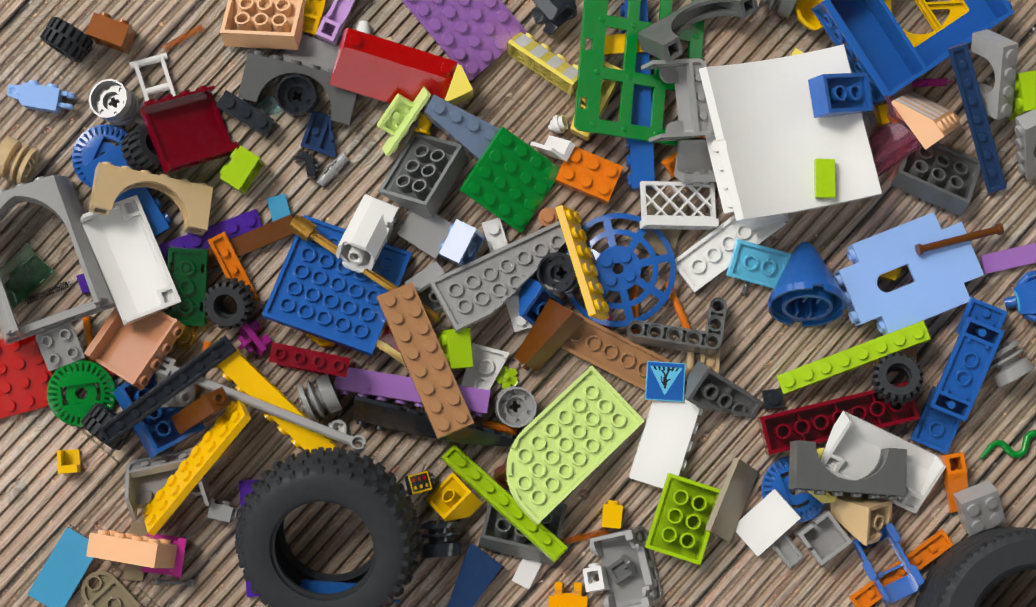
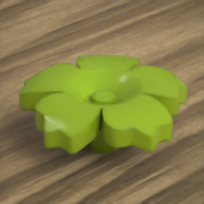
[495,366,518,389]

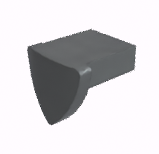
[606,554,637,585]

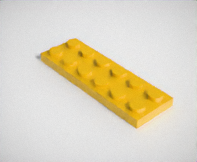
[555,205,610,320]

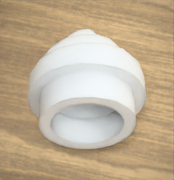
[548,114,568,134]

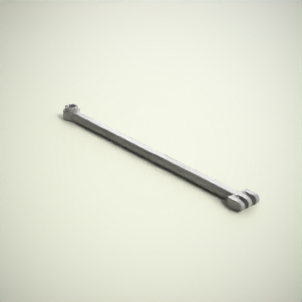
[155,356,366,453]

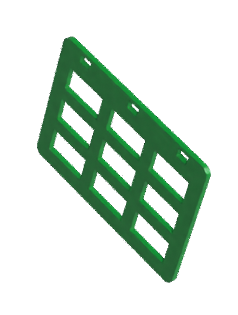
[574,0,705,146]

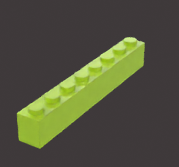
[777,320,931,395]

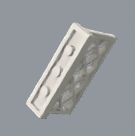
[640,181,719,230]

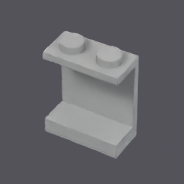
[396,210,451,260]

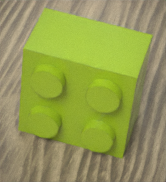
[220,145,265,195]
[436,328,473,371]

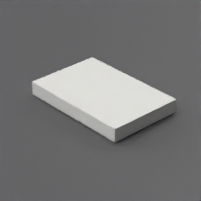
[735,489,801,556]

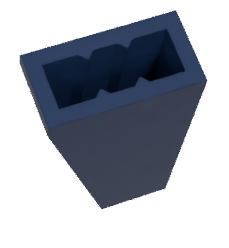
[447,543,503,607]

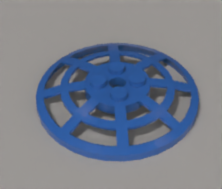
[563,213,676,328]

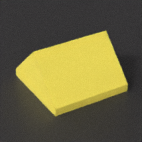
[445,64,474,105]

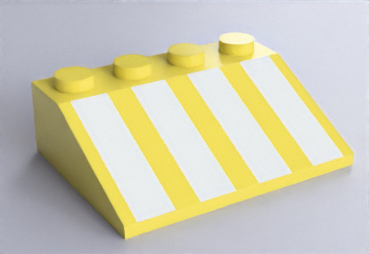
[508,32,578,96]

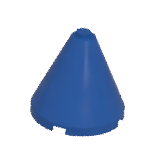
[768,242,847,327]

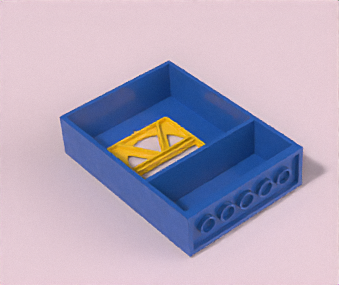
[811,0,1014,105]

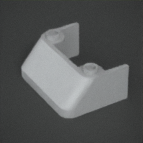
[641,58,713,142]
[124,447,210,522]

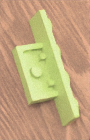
[377,86,431,157]

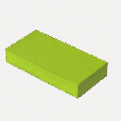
[814,158,835,199]

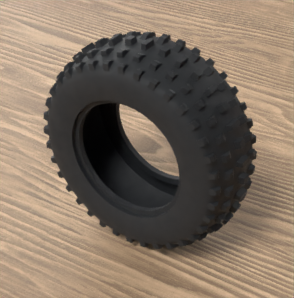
[235,447,421,607]

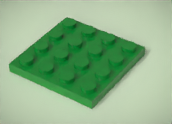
[459,126,560,233]

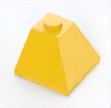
[425,472,483,521]

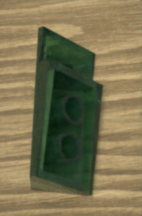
[0,243,53,309]

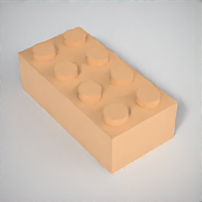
[86,530,178,568]

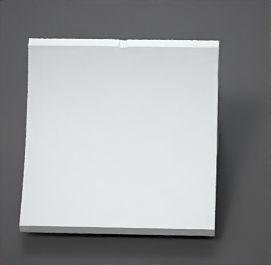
[699,44,883,230]

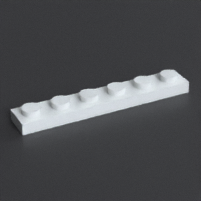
[481,218,532,333]

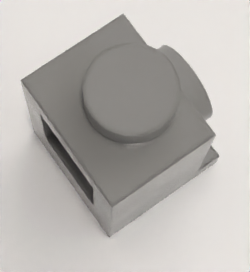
[207,498,239,523]

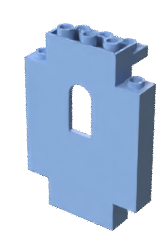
[833,212,984,336]

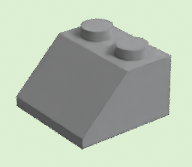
[404,261,445,313]

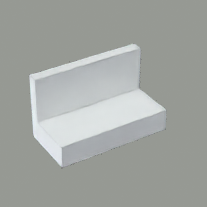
[530,135,575,162]

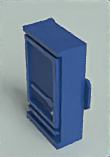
[853,523,924,607]

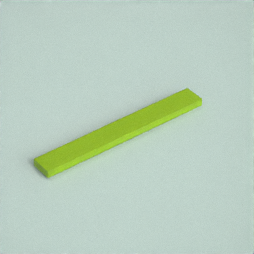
[441,444,568,563]

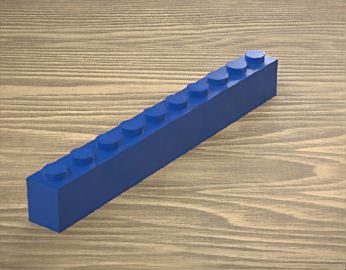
[620,0,655,190]

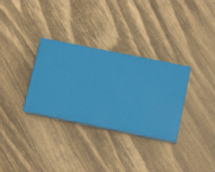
[27,527,94,607]

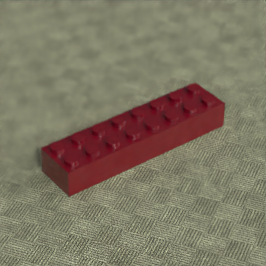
[757,381,920,455]

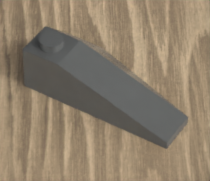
[685,360,764,418]

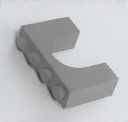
[971,29,1019,120]
[1014,109,1036,181]

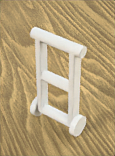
[129,53,176,102]

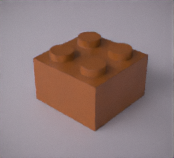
[85,12,137,55]

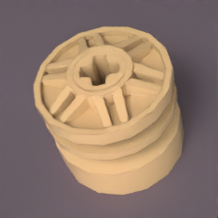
[0,136,40,184]

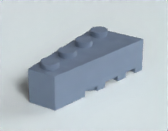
[422,95,499,162]

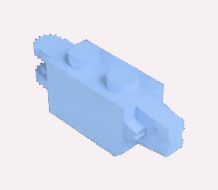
[7,80,77,114]

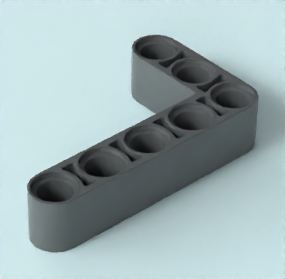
[627,297,727,355]

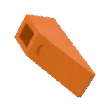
[939,452,968,513]

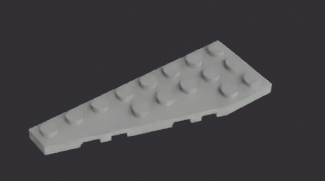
[429,221,566,332]

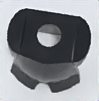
[532,0,577,34]

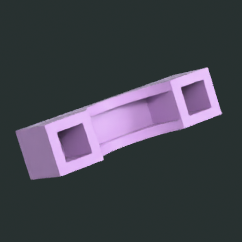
[316,0,356,46]

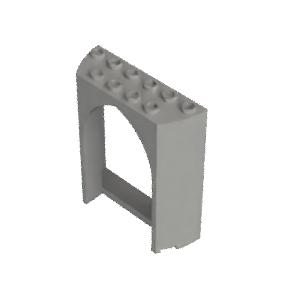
[0,175,116,345]

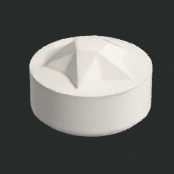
[328,420,347,434]

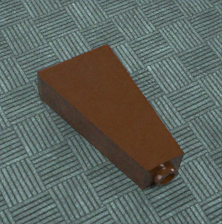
[514,298,584,371]
[171,386,231,435]

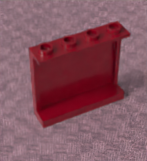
[140,85,239,174]
[269,342,356,377]

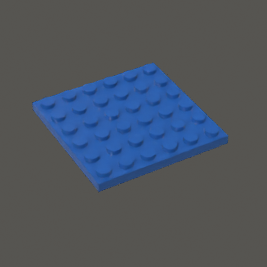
[262,215,412,356]

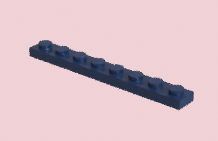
[948,42,1007,193]

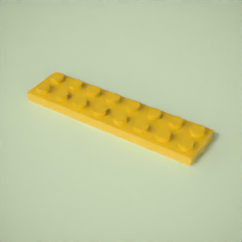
[142,400,251,536]

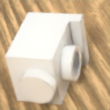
[583,563,610,593]

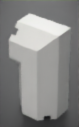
[336,194,400,273]

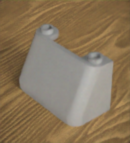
[589,526,663,607]

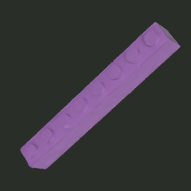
[334,367,491,417]

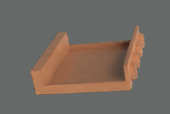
[84,307,186,391]

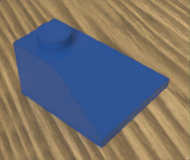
[519,278,565,326]

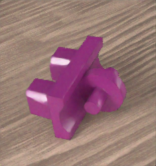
[238,320,272,357]

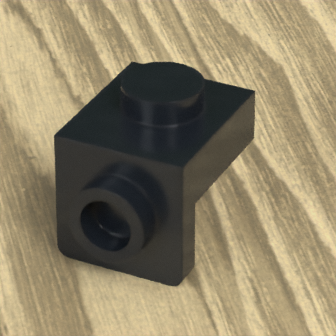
[293,151,319,180]

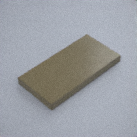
[705,458,758,543]

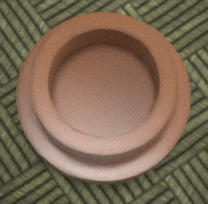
[538,208,557,227]

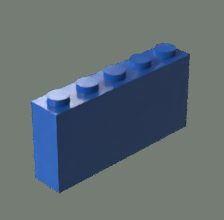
[80,145,172,237]

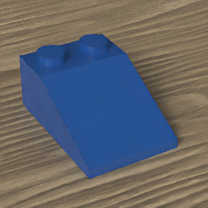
[808,72,874,118]

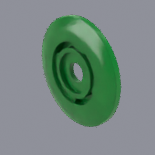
[47,360,116,427]

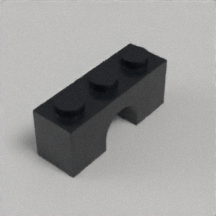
[216,90,277,139]

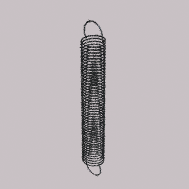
[21,281,71,304]

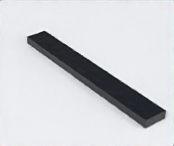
[98,335,237,445]

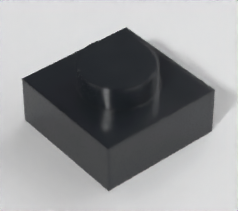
[762,388,784,410]

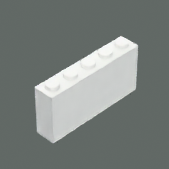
[628,394,703,489]

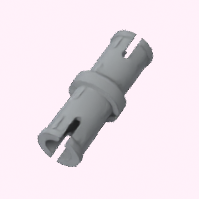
[315,152,350,188]

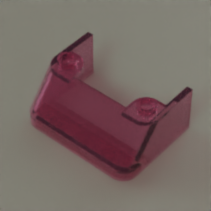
[869,95,922,177]

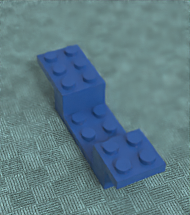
[910,297,1008,454]

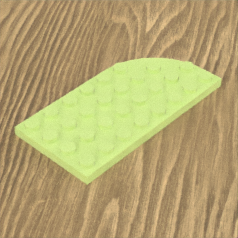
[506,365,645,525]

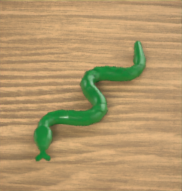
[980,430,1036,459]

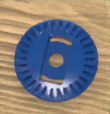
[72,124,128,188]
[761,456,826,523]

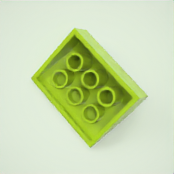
[645,473,721,565]

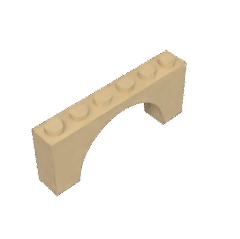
[89,162,213,236]

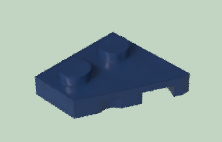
[300,110,336,159]

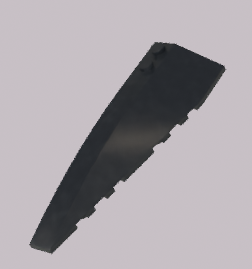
[353,395,517,447]

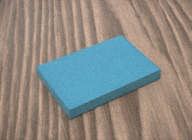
[726,238,791,289]

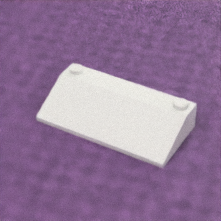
[80,195,181,326]
[821,411,946,514]

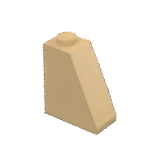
[830,493,893,546]

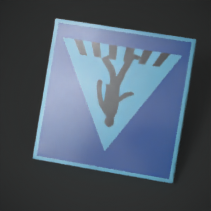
[645,361,686,402]

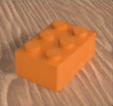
[555,146,623,205]

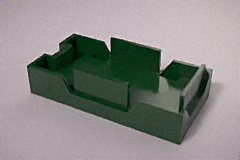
[166,246,210,326]

